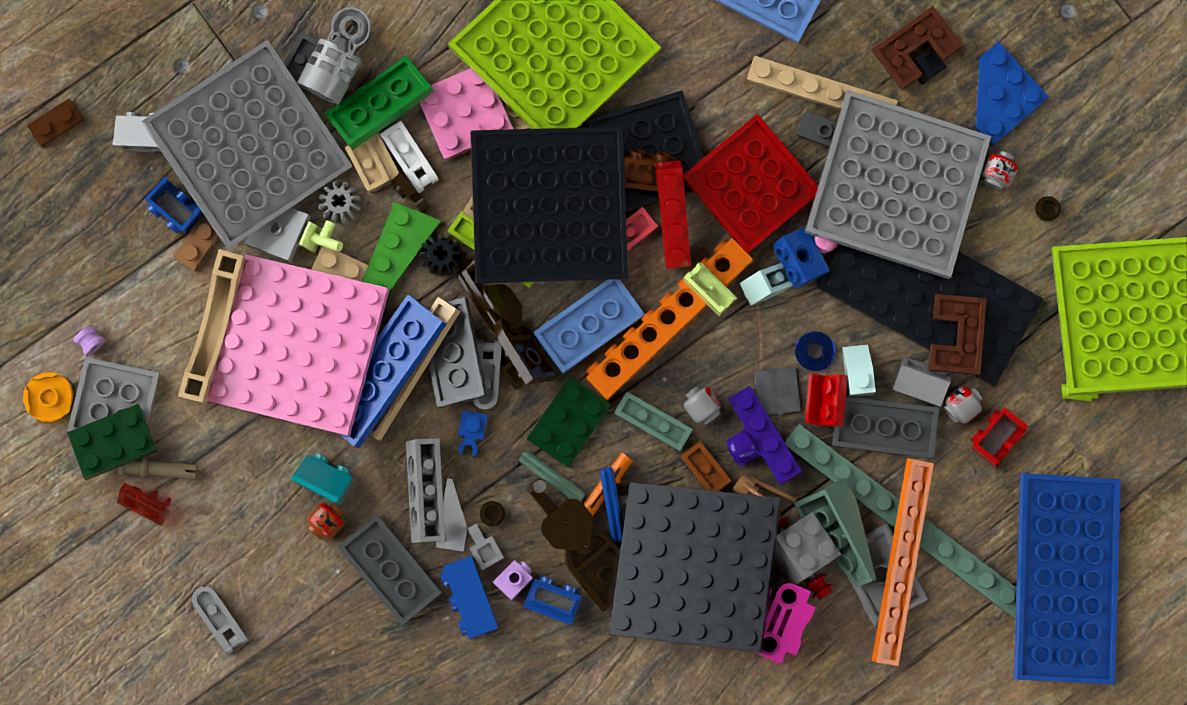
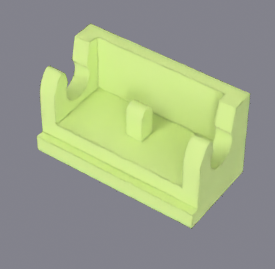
[683,262,737,316]

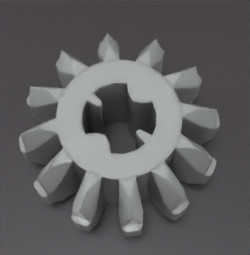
[318,181,361,224]

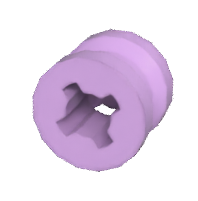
[73,324,106,356]

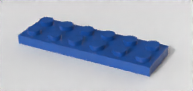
[340,294,447,448]

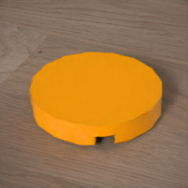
[23,372,75,423]

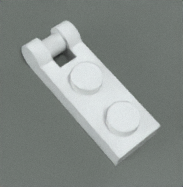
[380,121,439,193]

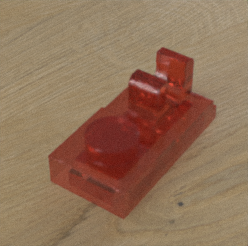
[117,482,171,526]

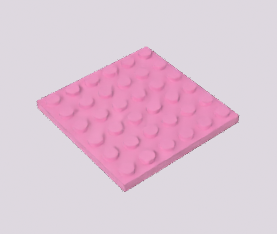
[207,254,390,437]

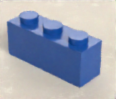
[440,556,499,639]

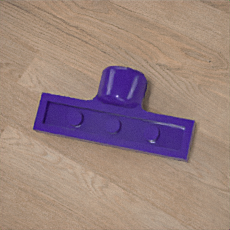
[726,386,802,486]

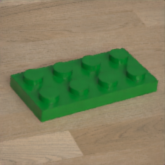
[325,56,434,151]

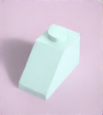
[740,263,793,305]
[842,345,876,397]

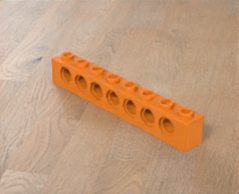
[586,238,753,401]

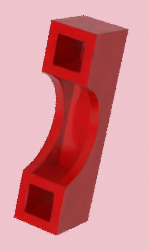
[655,160,691,269]

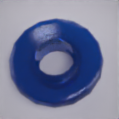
[795,331,835,371]

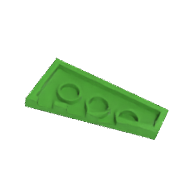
[362,202,441,295]

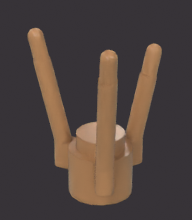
[733,474,797,502]

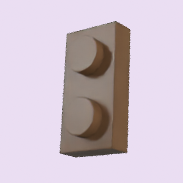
[173,215,219,271]

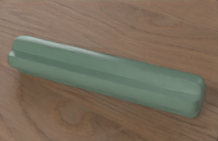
[519,451,585,501]

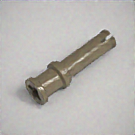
[118,456,198,480]

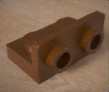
[624,149,676,191]

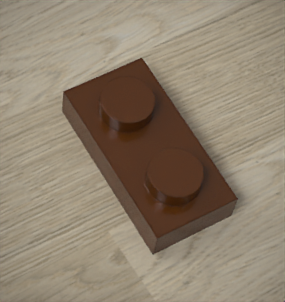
[27,98,84,148]

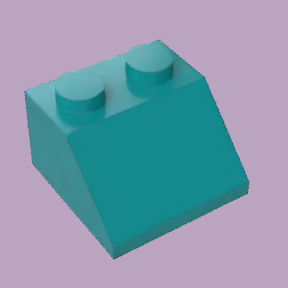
[291,453,355,506]

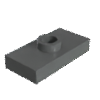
[796,111,837,148]

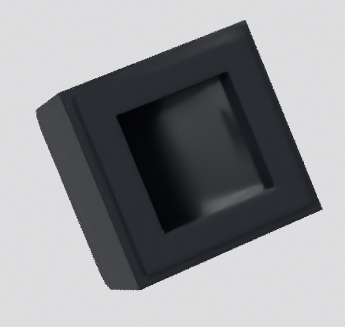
[913,48,947,85]

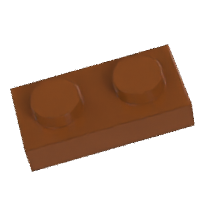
[680,441,731,491]

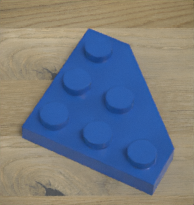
[975,41,1049,147]

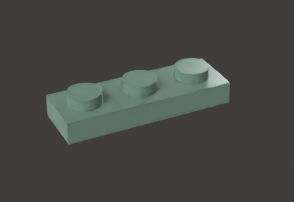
[614,391,693,452]

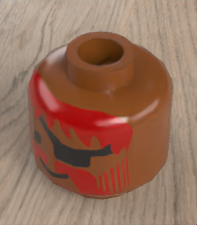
[307,502,345,540]

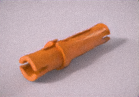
[584,452,634,516]

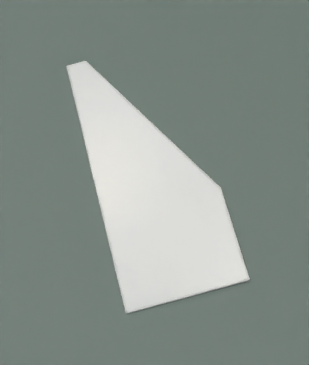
[436,478,467,552]

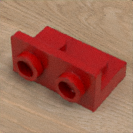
[805,373,848,427]

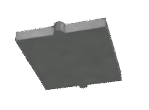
[754,367,801,416]

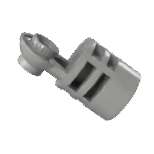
[297,7,371,105]

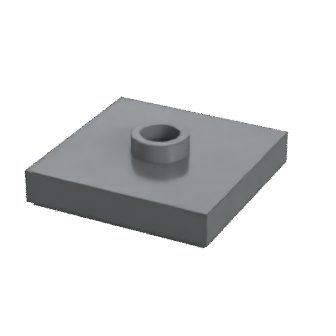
[245,208,311,262]

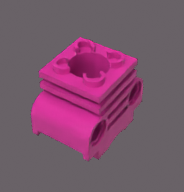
[757,583,816,664]

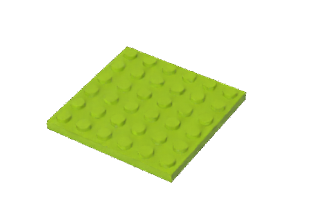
[448,0,661,129]
[1051,237,1187,396]

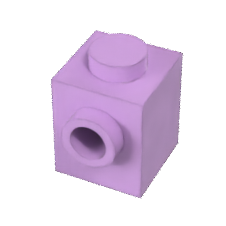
[493,560,533,601]

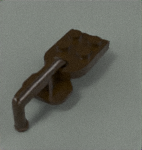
[458,257,559,385]
[527,479,620,612]

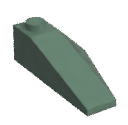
[794,478,876,587]

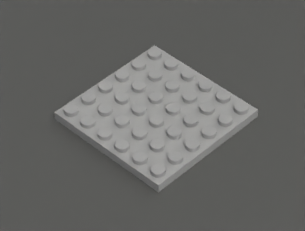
[141,40,352,249]
[804,90,991,279]

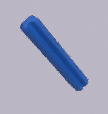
[600,467,623,542]

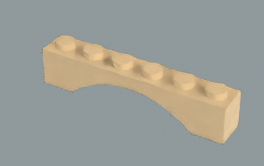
[178,249,246,406]

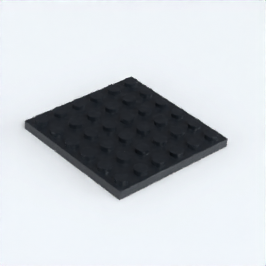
[470,127,628,284]
[609,482,782,653]

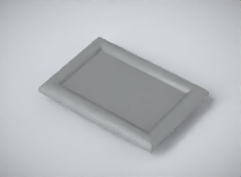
[847,523,929,628]

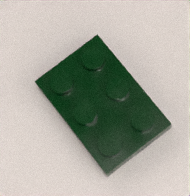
[527,376,611,468]
[67,404,157,481]

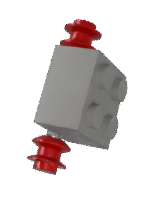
[774,508,841,600]

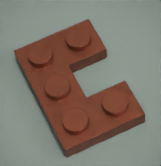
[872,6,963,90]
[929,294,987,375]

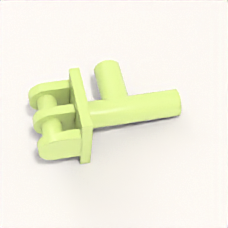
[298,220,343,253]

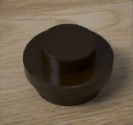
[1035,196,1061,222]
[480,501,505,527]

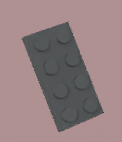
[427,297,488,409]
[832,396,939,459]
[337,514,442,626]

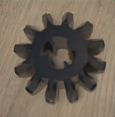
[419,233,463,277]

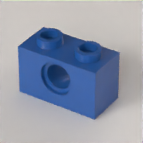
[772,227,830,289]

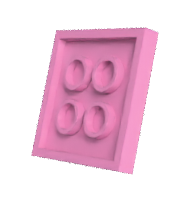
[420,69,513,161]

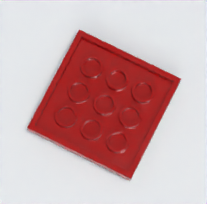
[683,114,818,253]

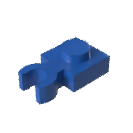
[458,410,488,457]

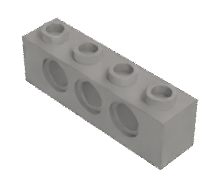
[406,438,445,543]

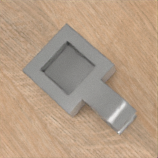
[468,524,504,570]

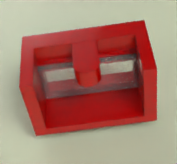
[971,407,1028,469]

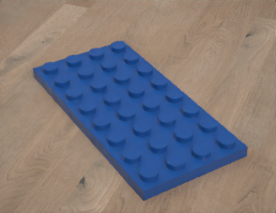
[1014,473,1121,684]

